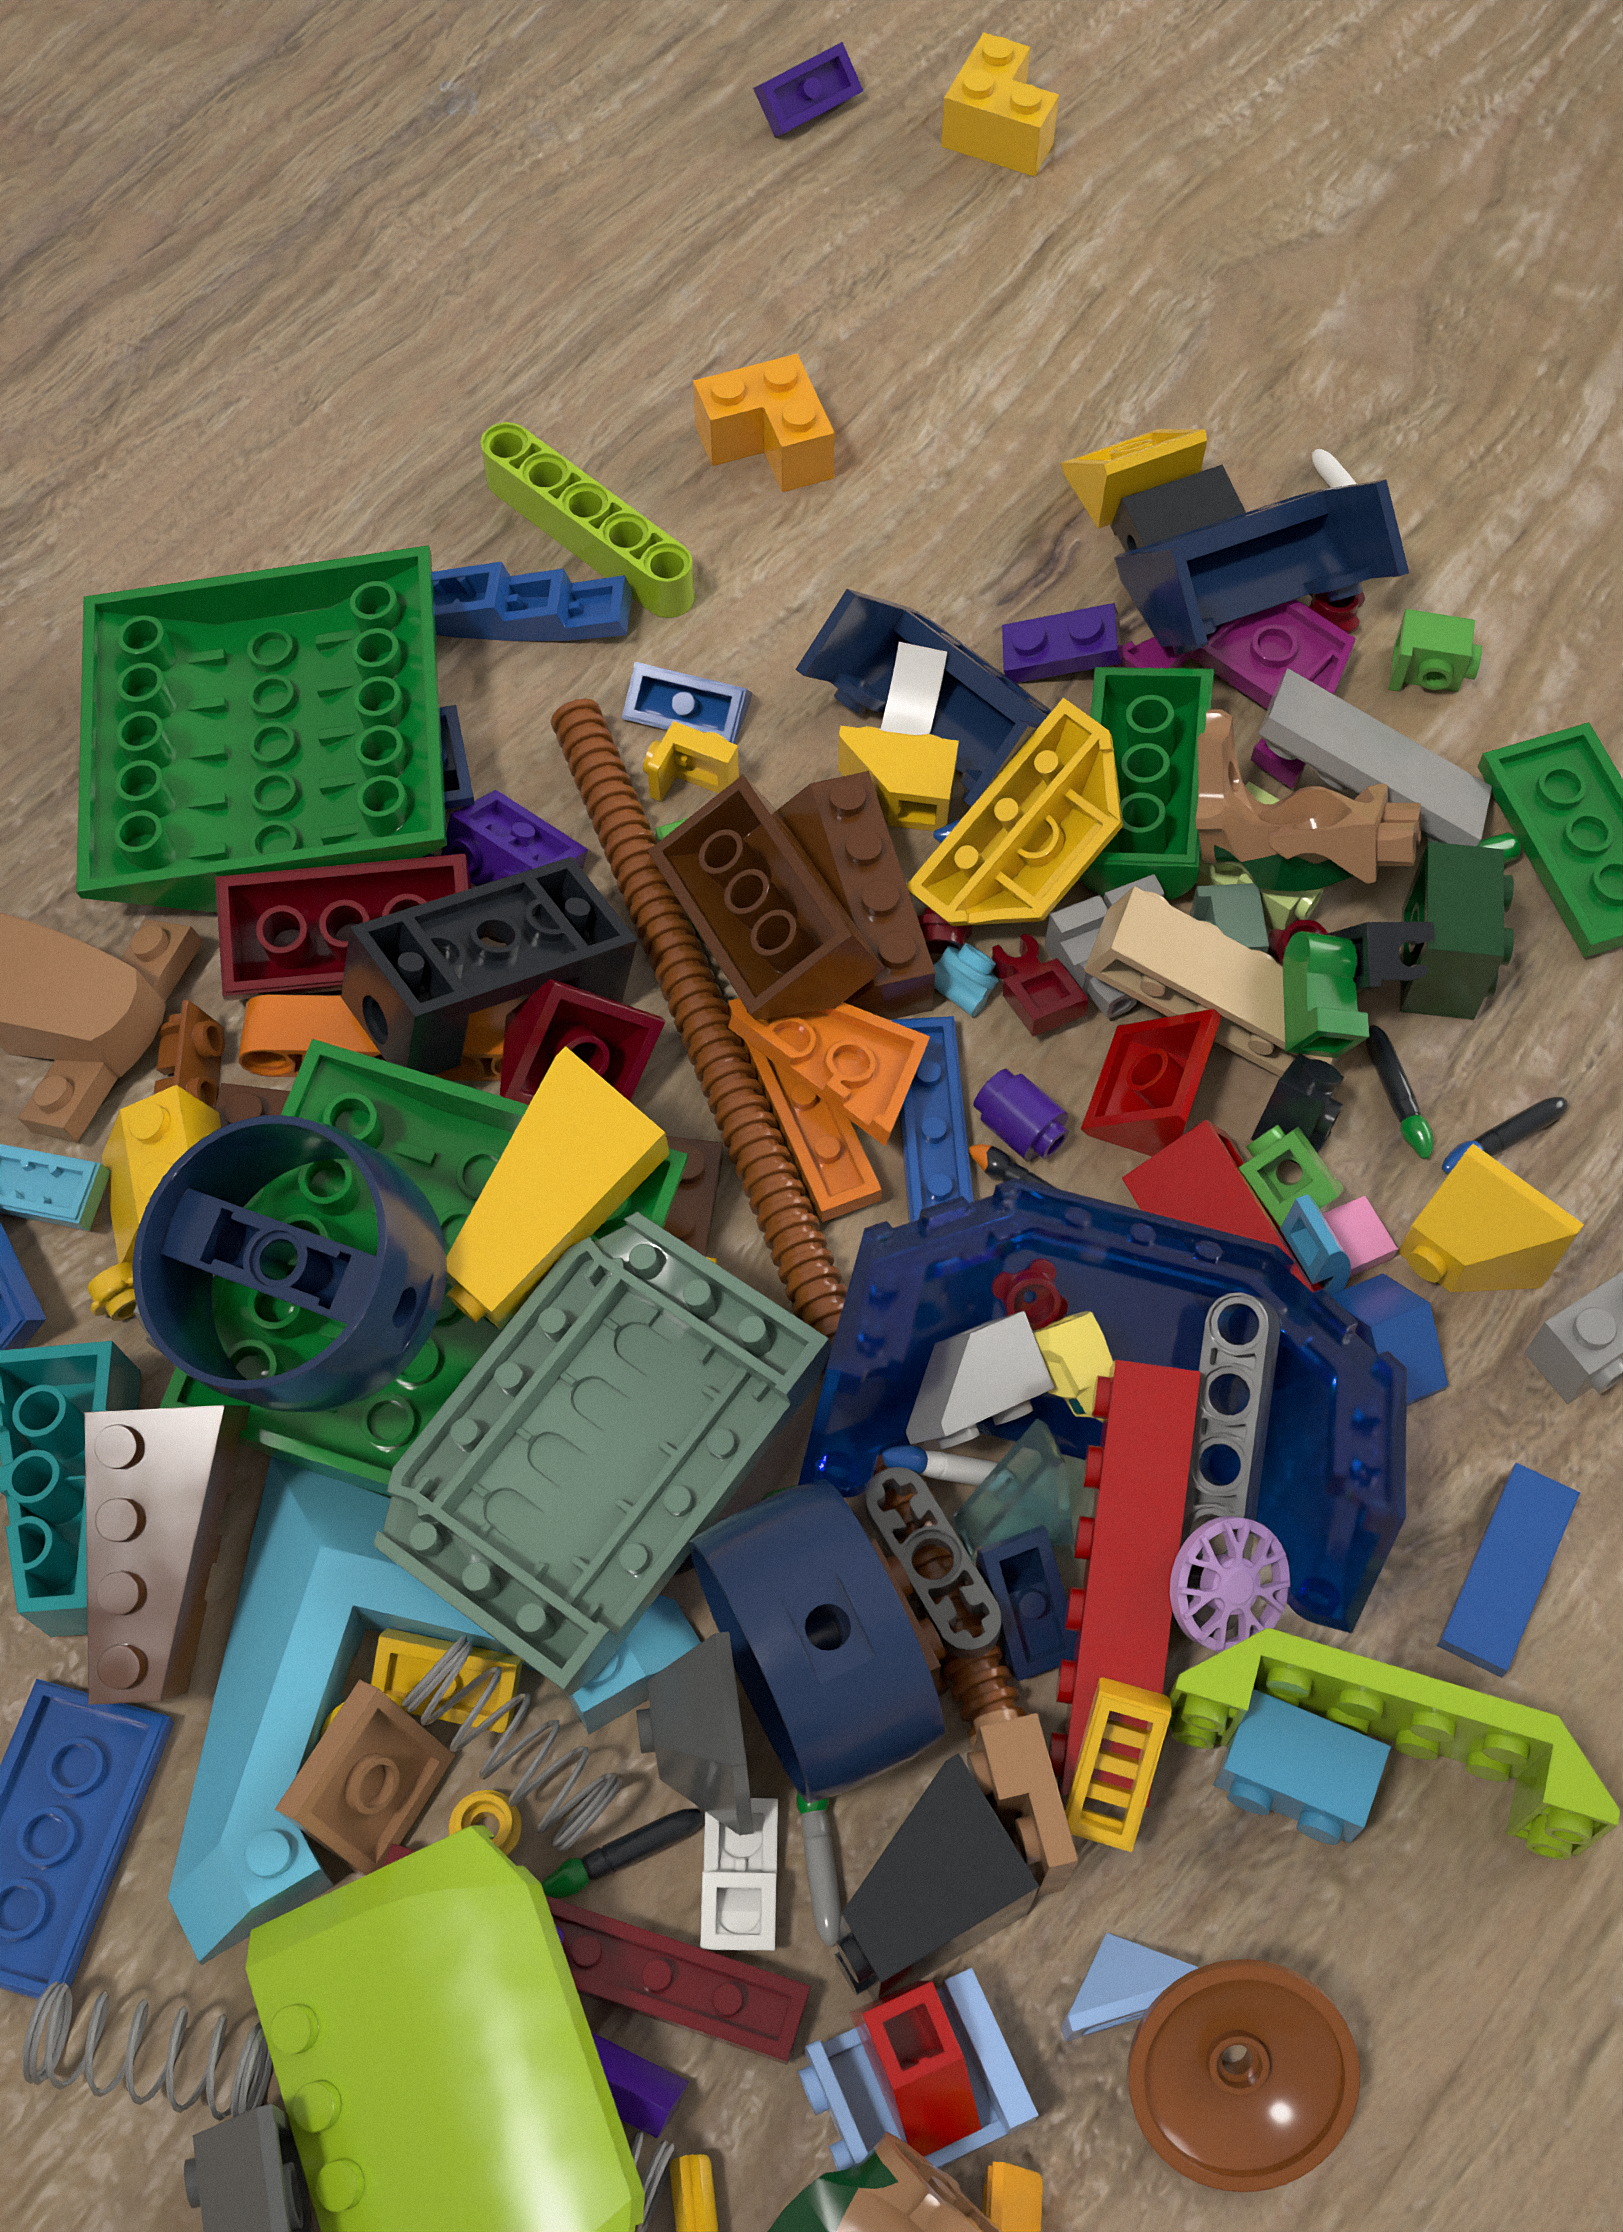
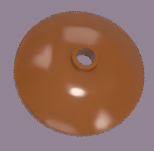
[1127,1959,1360,2192]

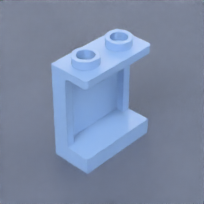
[798,1968,1038,2171]

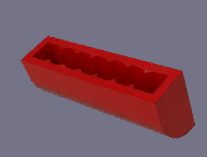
[1122,1120,1360,1393]

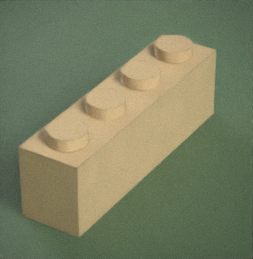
[1084,886,1332,1077]

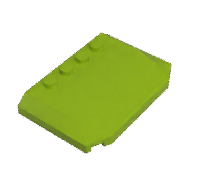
[245,1825,645,2232]

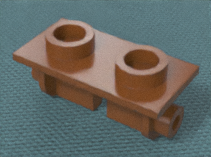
[154,999,225,1109]

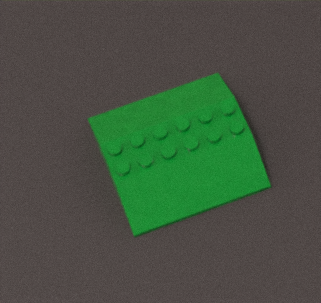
[76,545,447,913]
[159,1039,689,1497]

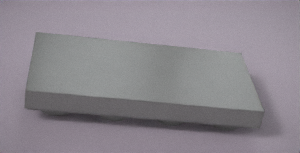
[1258,668,1492,846]

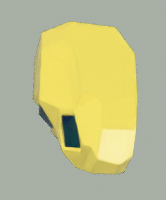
[1032,1311,1113,1422]

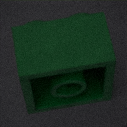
[1400,841,1514,1020]

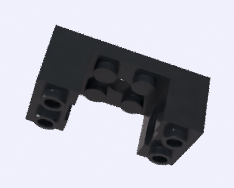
[341,857,638,1076]

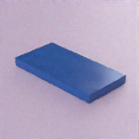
[0,1679,174,2004]

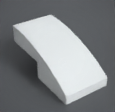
[700,1798,778,1951]

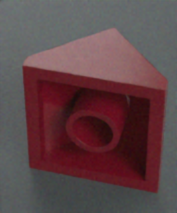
[499,979,666,1105]

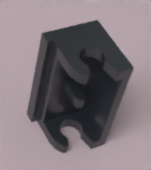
[1110,464,1246,552]
[1324,922,1434,992]

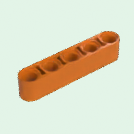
[238,995,524,1081]

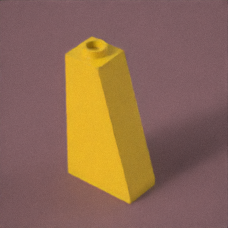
[446,1046,670,1330]

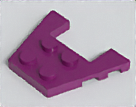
[1112,599,1356,789]

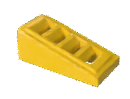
[1064,1677,1172,1852]

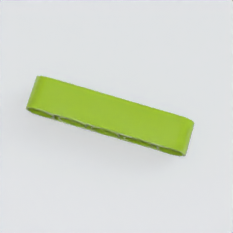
[480,422,694,618]

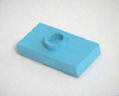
[0,1144,111,1231]

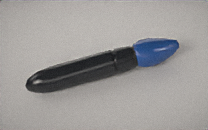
[1442,1097,1568,1174]

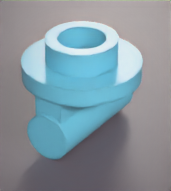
[933,943,999,1017]

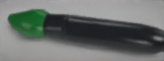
[1366,1025,1434,1159]
[541,1808,704,1898]

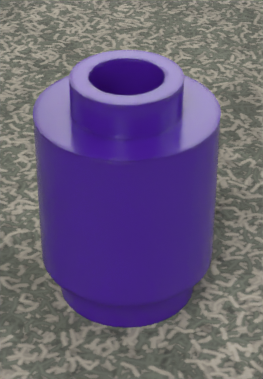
[973,1069,1069,1161]

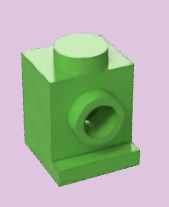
[1388,609,1482,692]
[1238,1125,1344,1228]

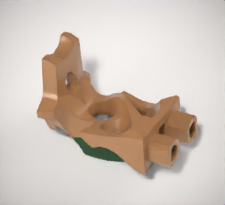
[1196,709,1421,892]
[767,2132,1002,2232]

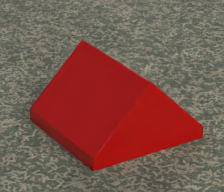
[1081,1009,1222,1156]

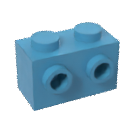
[1213,1689,1391,1845]

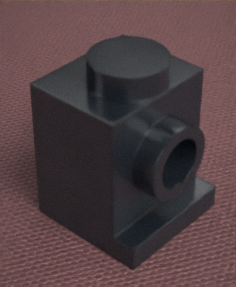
[1250,1054,1344,1166]

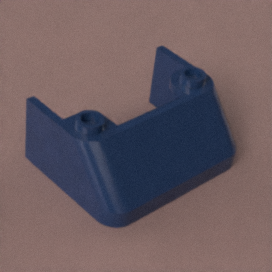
[1114,479,1409,654]
[795,589,1052,807]

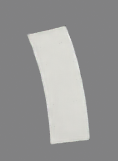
[880,642,947,735]

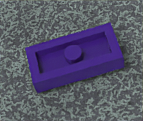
[753,42,863,137]
[1002,603,1122,683]

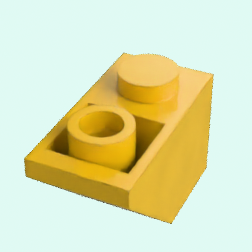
[838,725,959,832]

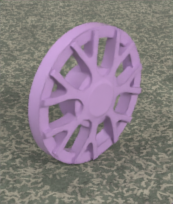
[1170,1516,1290,1652]

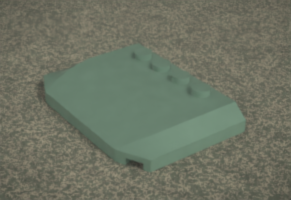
[373,1212,833,1696]

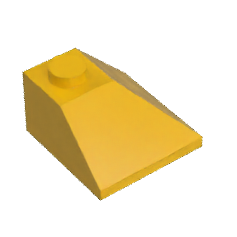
[1398,1144,1584,1293]

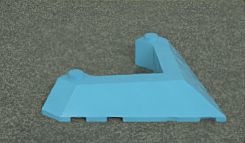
[167,1456,701,1965]

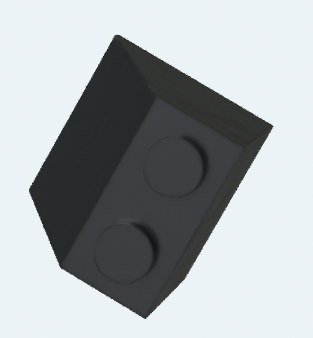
[834,1753,1039,2001]

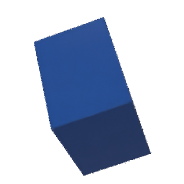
[1329,1273,1448,1415]

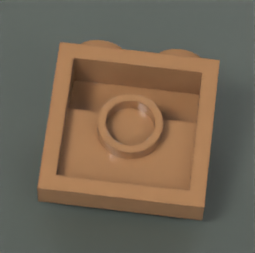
[967,1709,1078,1897]

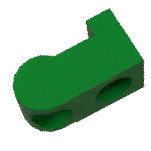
[1283,931,1369,1058]

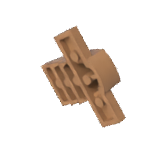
[0,913,204,1143]

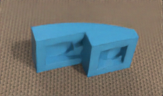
[1280,1194,1351,1295]

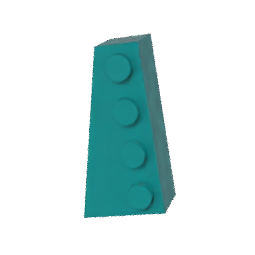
[0,1341,141,1637]

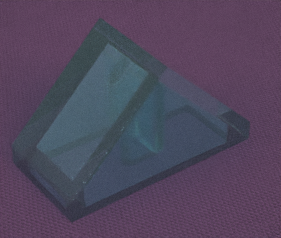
[952,1419,1074,1562]

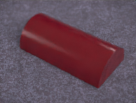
[215,854,471,1001]

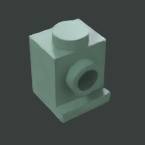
[1189,883,1269,954]

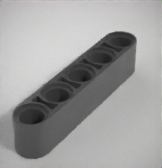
[1172,1292,1280,1637]

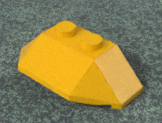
[907,697,1123,926]

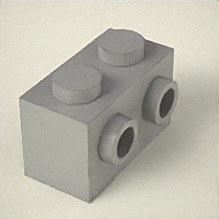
[1524,1271,1623,1404]

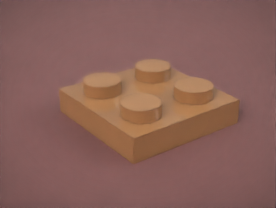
[275,1680,455,1876]

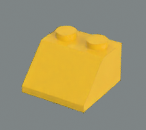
[102,1085,221,1263]

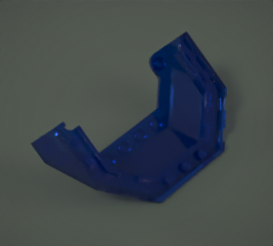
[798,1178,1407,1633]

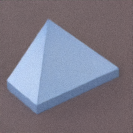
[1061,1932,1199,2042]

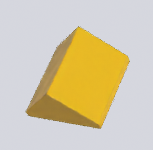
[1061,429,1207,529]

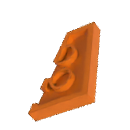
[728,998,930,1147]

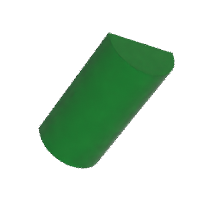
[1079,667,1214,901]

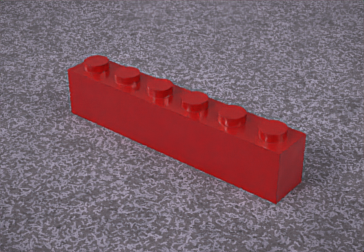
[1048,1360,1201,1808]

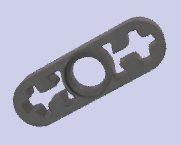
[866,1467,1001,1659]

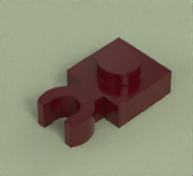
[992,933,1088,1036]

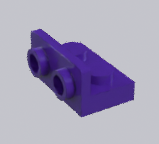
[441,789,588,887]

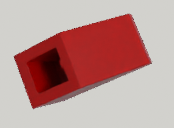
[849,1980,982,2157]

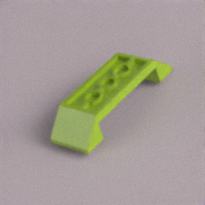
[1167,1628,1620,1860]

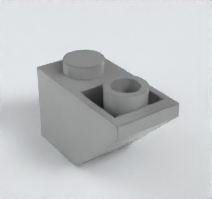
[906,1311,1054,1449]

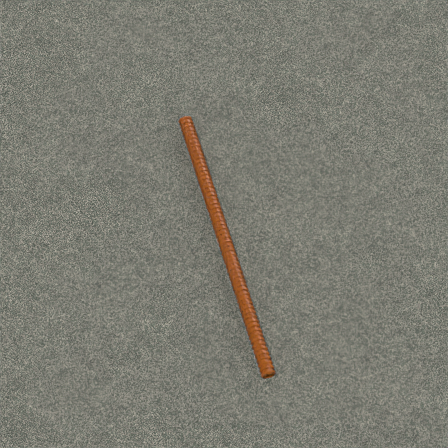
[550,698,1028,1738]

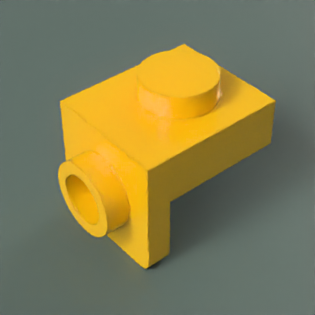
[643,721,739,802]

